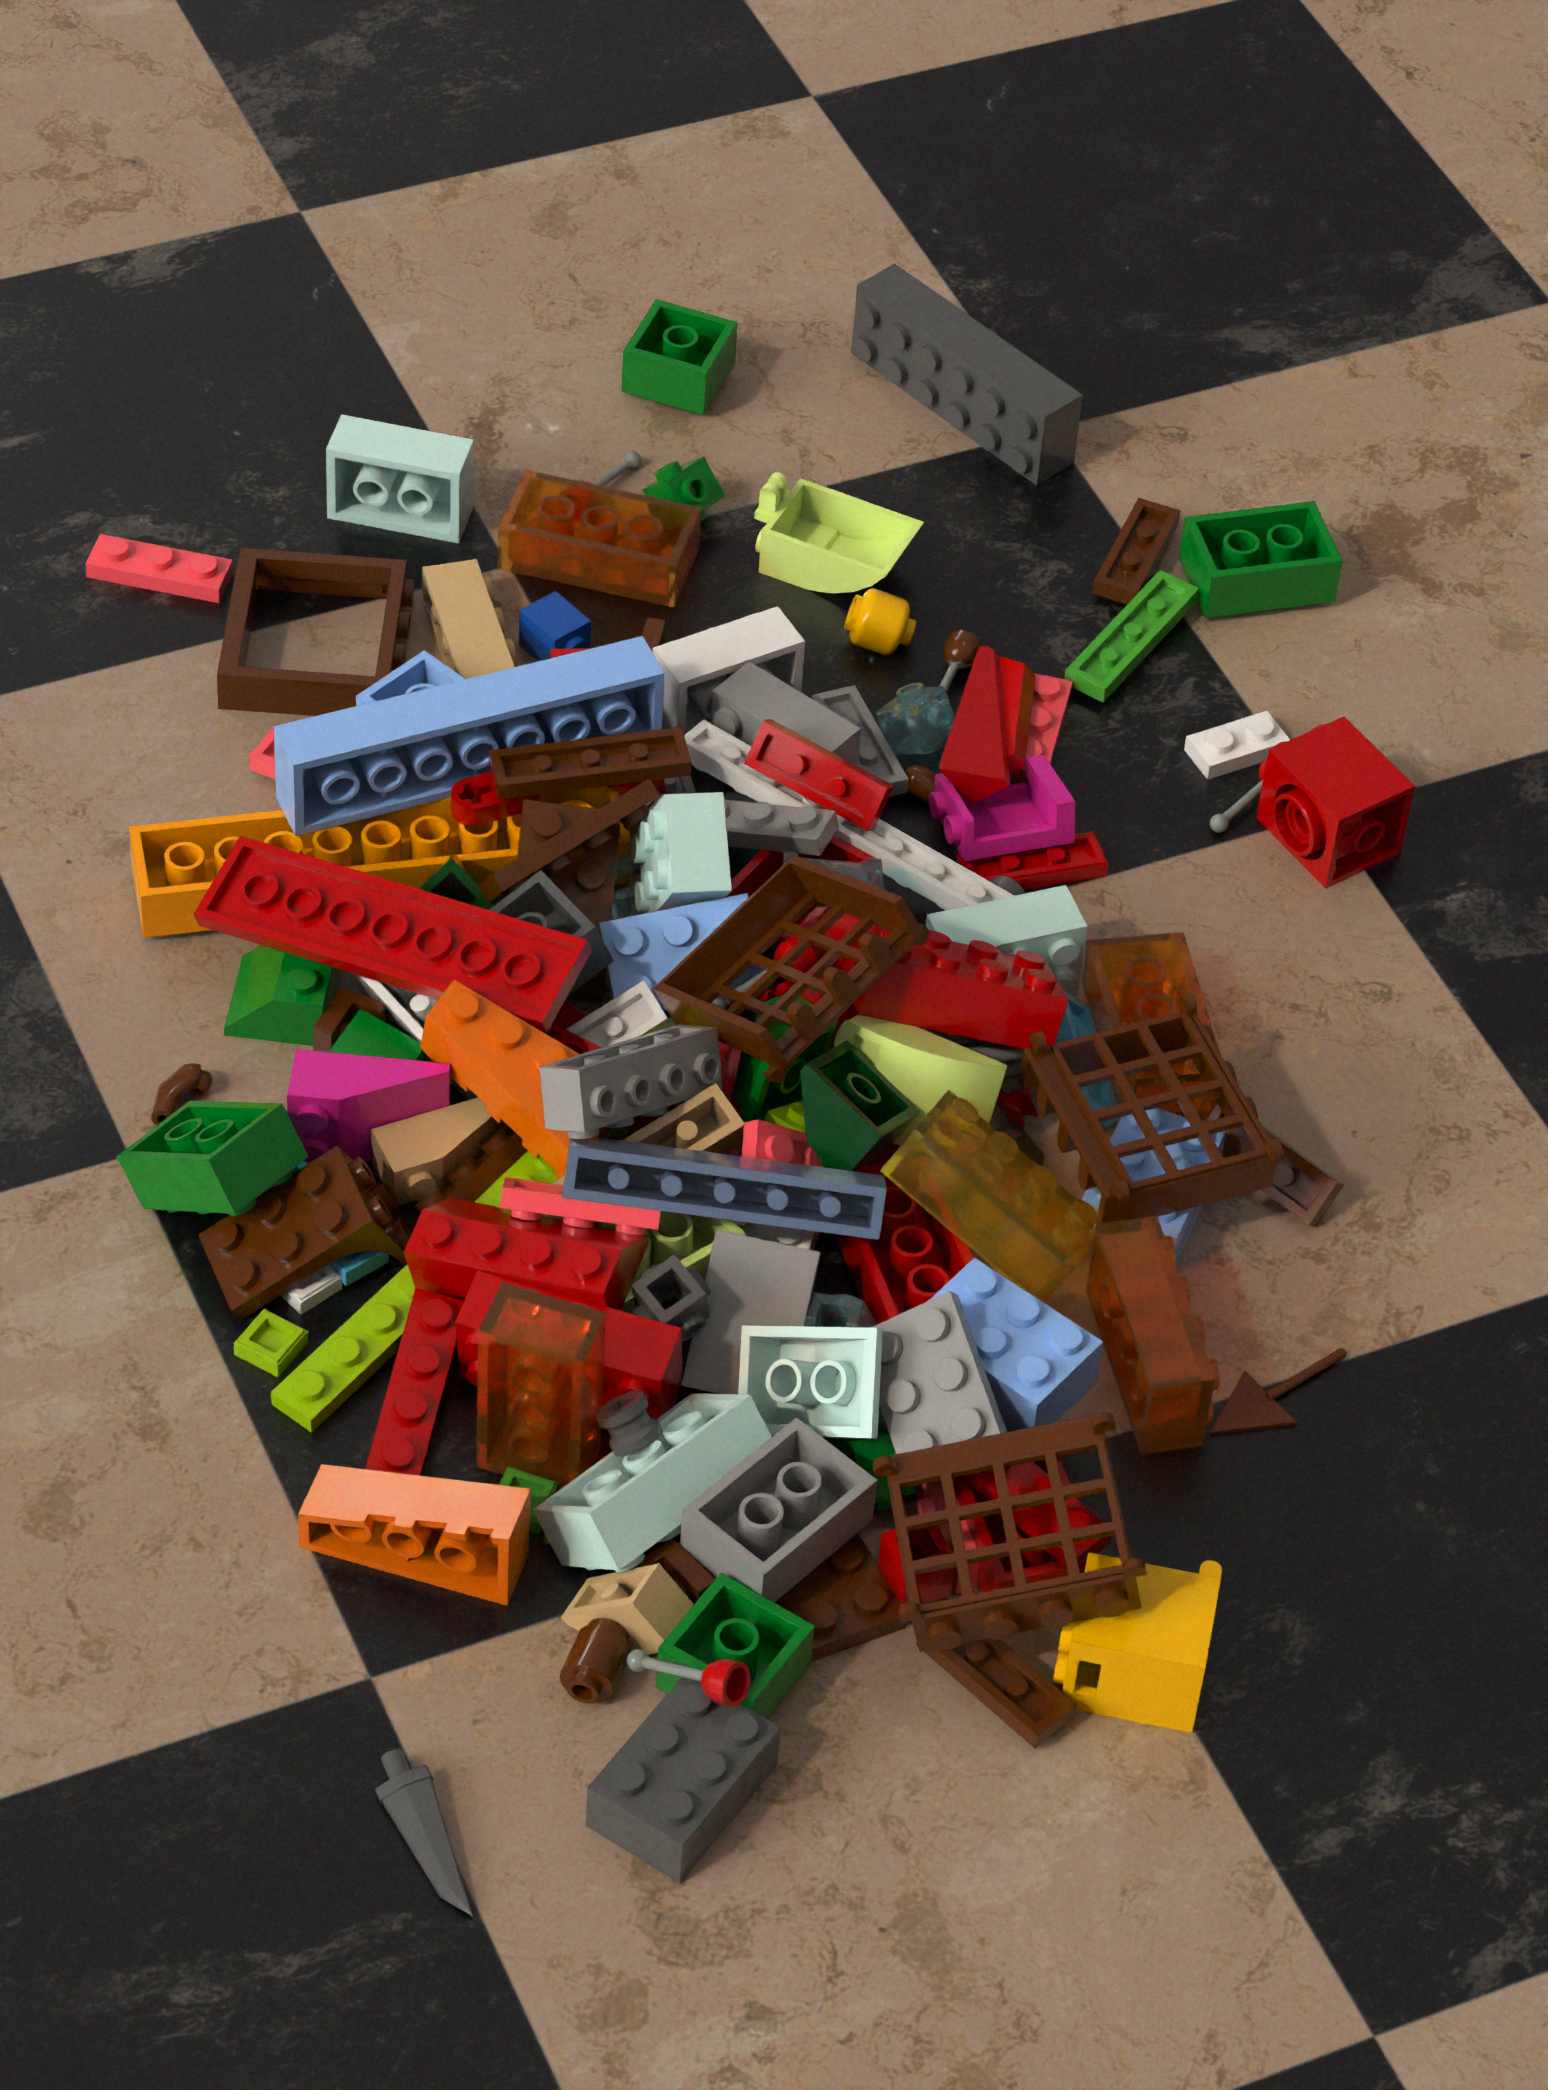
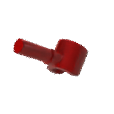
[996,1089,1039,1130]

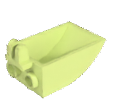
[754,472,924,594]
[834,1015,1008,1157]

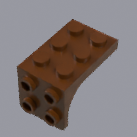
[199,1145,412,1320]

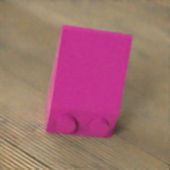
[287,1049,451,1164]

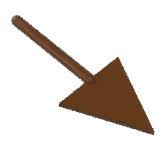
[1210,1348,1347,1435]

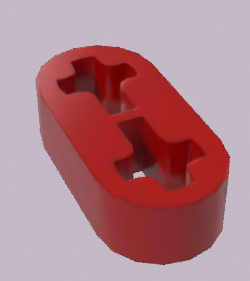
[450,771,539,826]

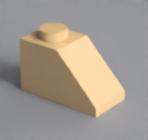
[561,1563,694,1655]

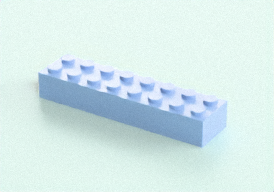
[274,636,664,836]

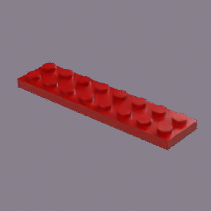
[193,835,592,1033]

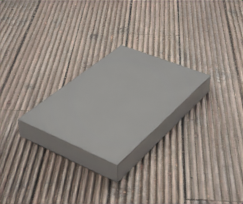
[681,1229,821,1395]

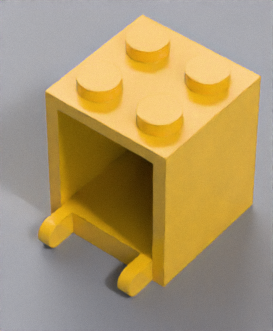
[1053,1552,1222,1733]

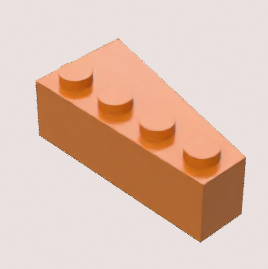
[420,980,612,1179]
[298,1464,531,1606]

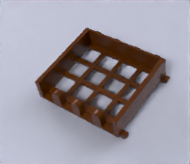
[653,855,929,1083]
[1019,993,1283,1232]
[873,1412,1147,1652]

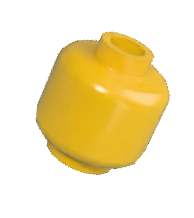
[844,588,916,656]

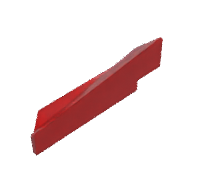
[939,646,1036,805]

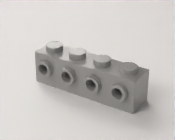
[539,1025,722,1139]

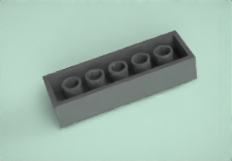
[851,264,1083,485]

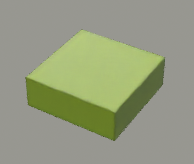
[234,1309,308,1377]

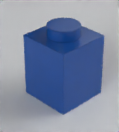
[519,591,591,661]

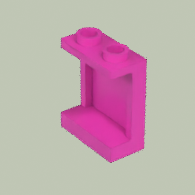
[929,754,1075,861]

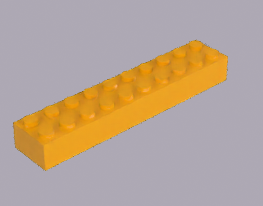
[129,786,632,938]

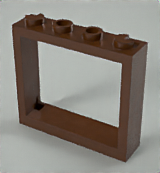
[217,548,415,716]

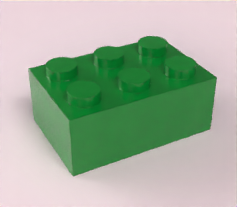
[1179,501,1343,618]
[116,1101,309,1216]

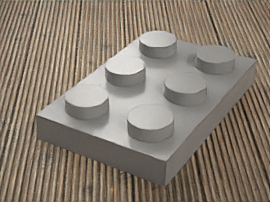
[872,1291,1007,1487]

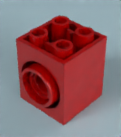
[1256,717,1415,888]

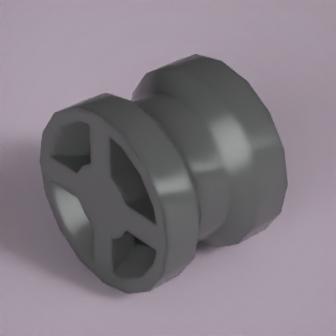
[595,1390,663,1457]

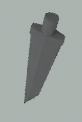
[375,1749,473,1916]

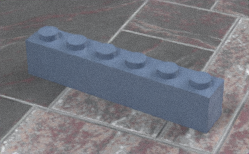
[562,1137,887,1240]

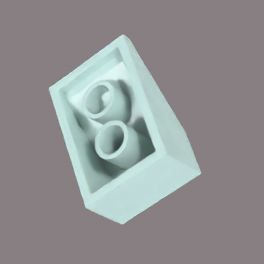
[738,1325,883,1439]

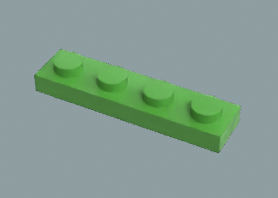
[1064,570,1200,703]

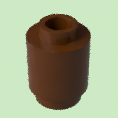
[560,1618,630,1704]

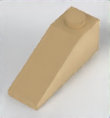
[371,1097,511,1205]

